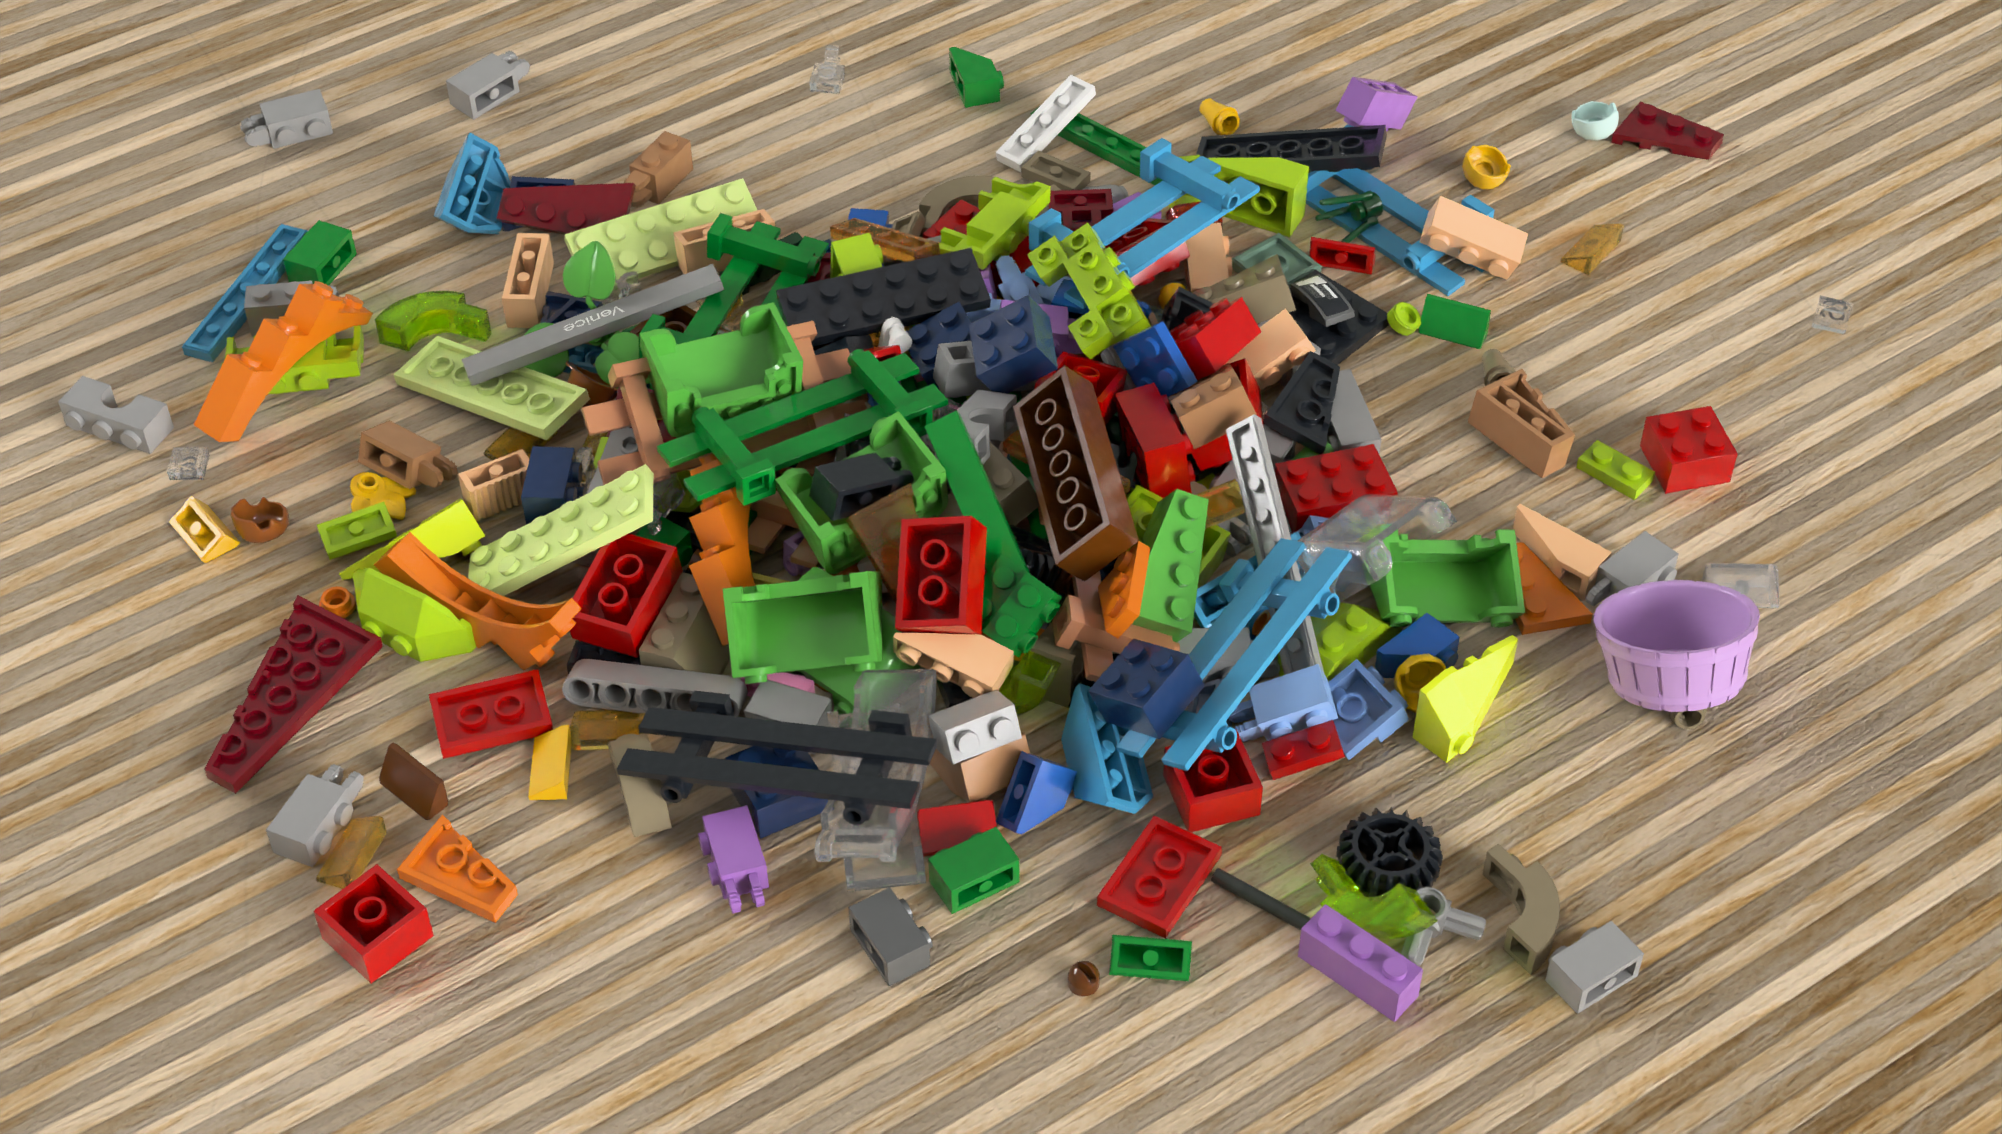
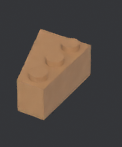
[1468,369,1575,478]

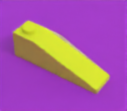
[339,498,485,580]
[1412,635,1518,763]

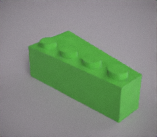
[1132,489,1209,642]

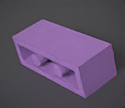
[1336,77,1418,131]
[1298,904,1423,1022]

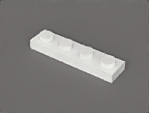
[996,75,1096,172]

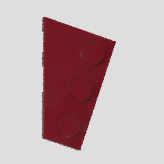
[1611,101,1724,160]

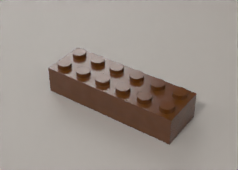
[1013,366,1139,582]

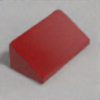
[1309,237,1376,275]
[917,800,997,857]

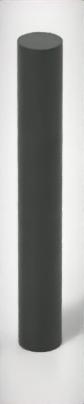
[1211,868,1311,930]

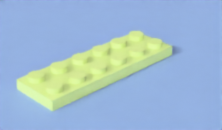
[564,178,757,286]
[393,336,590,440]
[468,464,654,596]

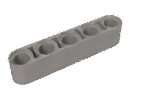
[562,659,748,717]

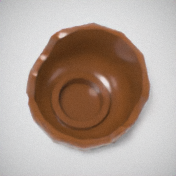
[231,497,289,543]

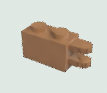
[624,131,693,208]
[358,420,459,489]

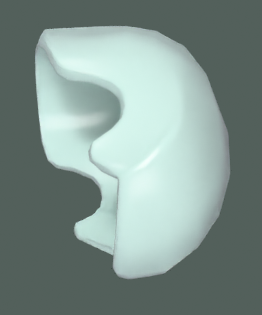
[1572,101,1619,141]

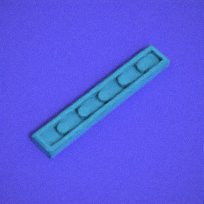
[182,224,307,362]

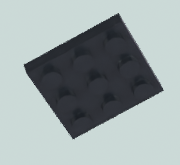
[1257,269,1390,365]

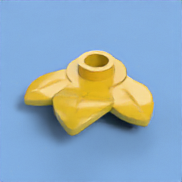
[350,472,416,520]

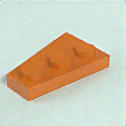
[1098,541,1151,639]
[1515,542,1593,635]
[397,814,518,923]

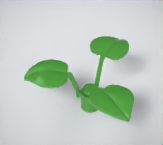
[524,241,651,385]

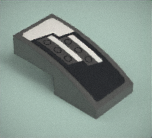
[1291,274,1355,327]

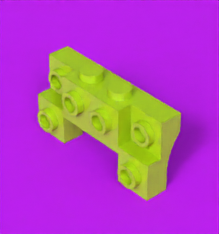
[927,177,1051,270]
[1027,222,1151,359]
[221,325,364,394]

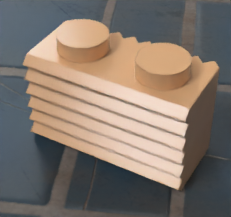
[458,449,530,521]

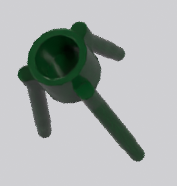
[1315,190,1383,243]

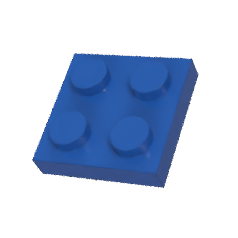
[1113,321,1197,397]

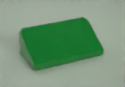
[1418,294,1491,349]
[1109,935,1192,982]

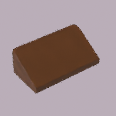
[379,743,449,820]

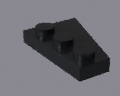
[1263,351,1340,454]

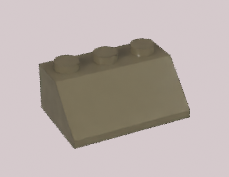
[639,572,730,675]

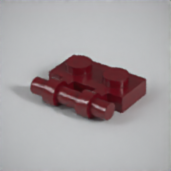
[1048,189,1113,231]

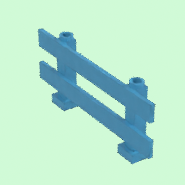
[1306,124,1495,296]
[1025,138,1260,309]
[1116,538,1352,771]

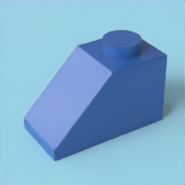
[1375,613,1460,678]
[996,751,1077,835]

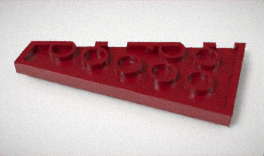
[204,595,383,794]

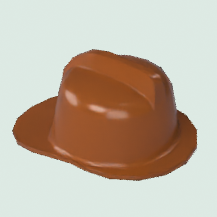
[566,361,619,409]

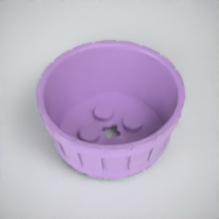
[1594,580,1760,712]

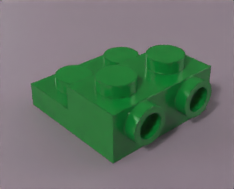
[982,554,1062,658]

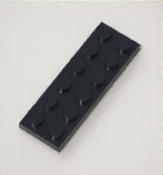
[1196,125,1387,173]
[776,248,991,347]

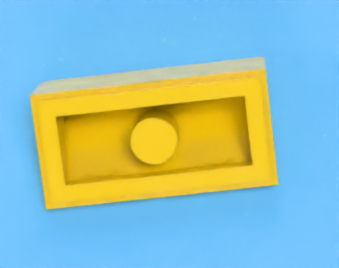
[169,496,240,563]
[528,725,572,800]

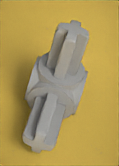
[1401,887,1486,966]

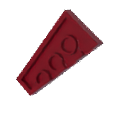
[497,183,636,235]

